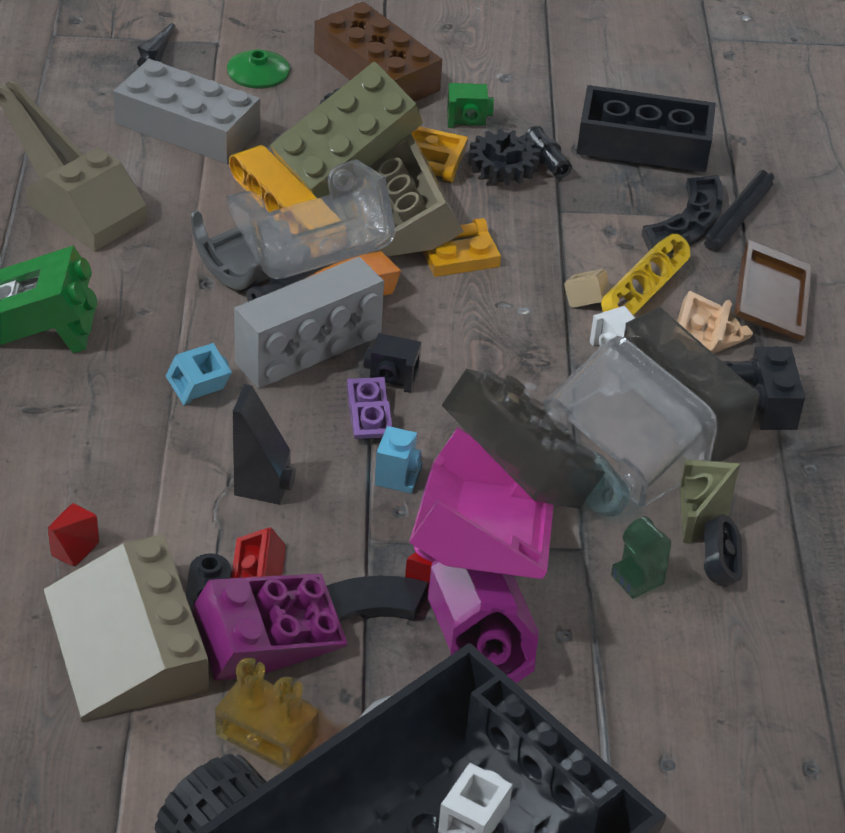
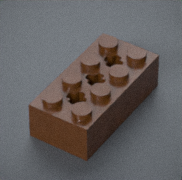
[314,1,443,102]

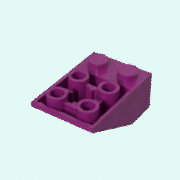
[192,573,348,681]

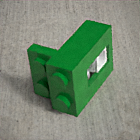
[0,245,97,353]

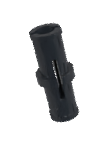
[525,126,572,179]

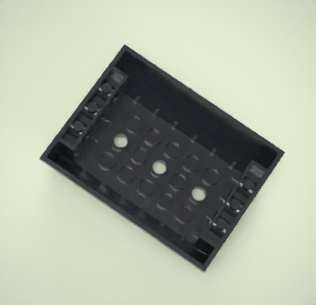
[193,643,667,833]

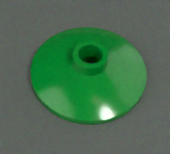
[227,49,290,89]

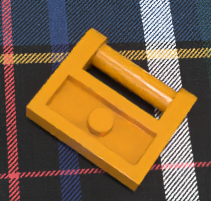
[411,126,468,183]
[422,218,501,277]

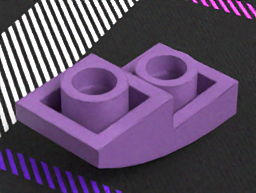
[346,377,392,439]

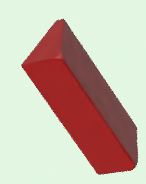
[231,527,286,578]

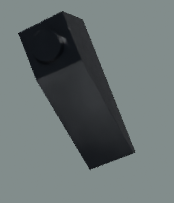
[233,384,296,505]

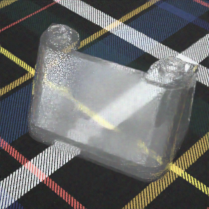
[226,159,395,279]
[539,336,717,508]

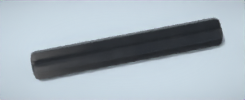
[704,170,775,251]

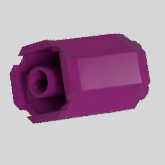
[428,560,539,683]

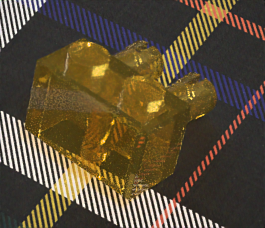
[215,658,319,770]

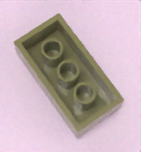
[270,61,423,204]

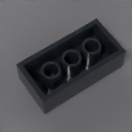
[576,85,716,172]

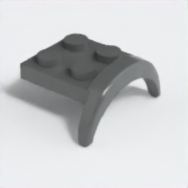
[191,210,310,290]

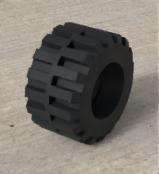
[155,754,267,833]

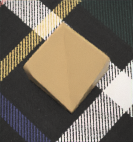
[564,269,610,307]

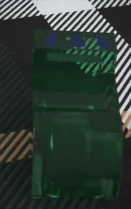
[611,516,671,599]

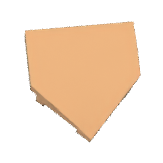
[670,291,753,356]

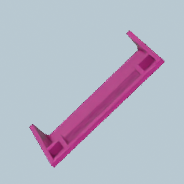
[409,427,555,579]

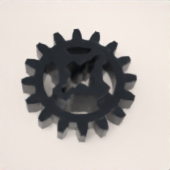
[468,129,540,185]

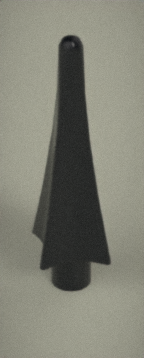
[137,23,176,67]

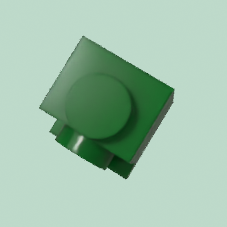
[447,83,494,128]

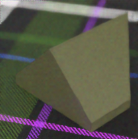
[679,459,740,544]

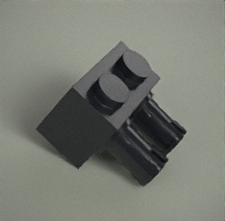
[716,346,805,430]

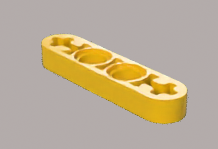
[601,234,691,315]

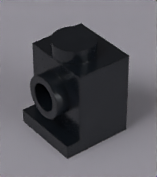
[363,333,422,393]

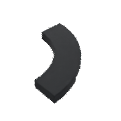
[642,175,723,253]
[296,575,428,644]

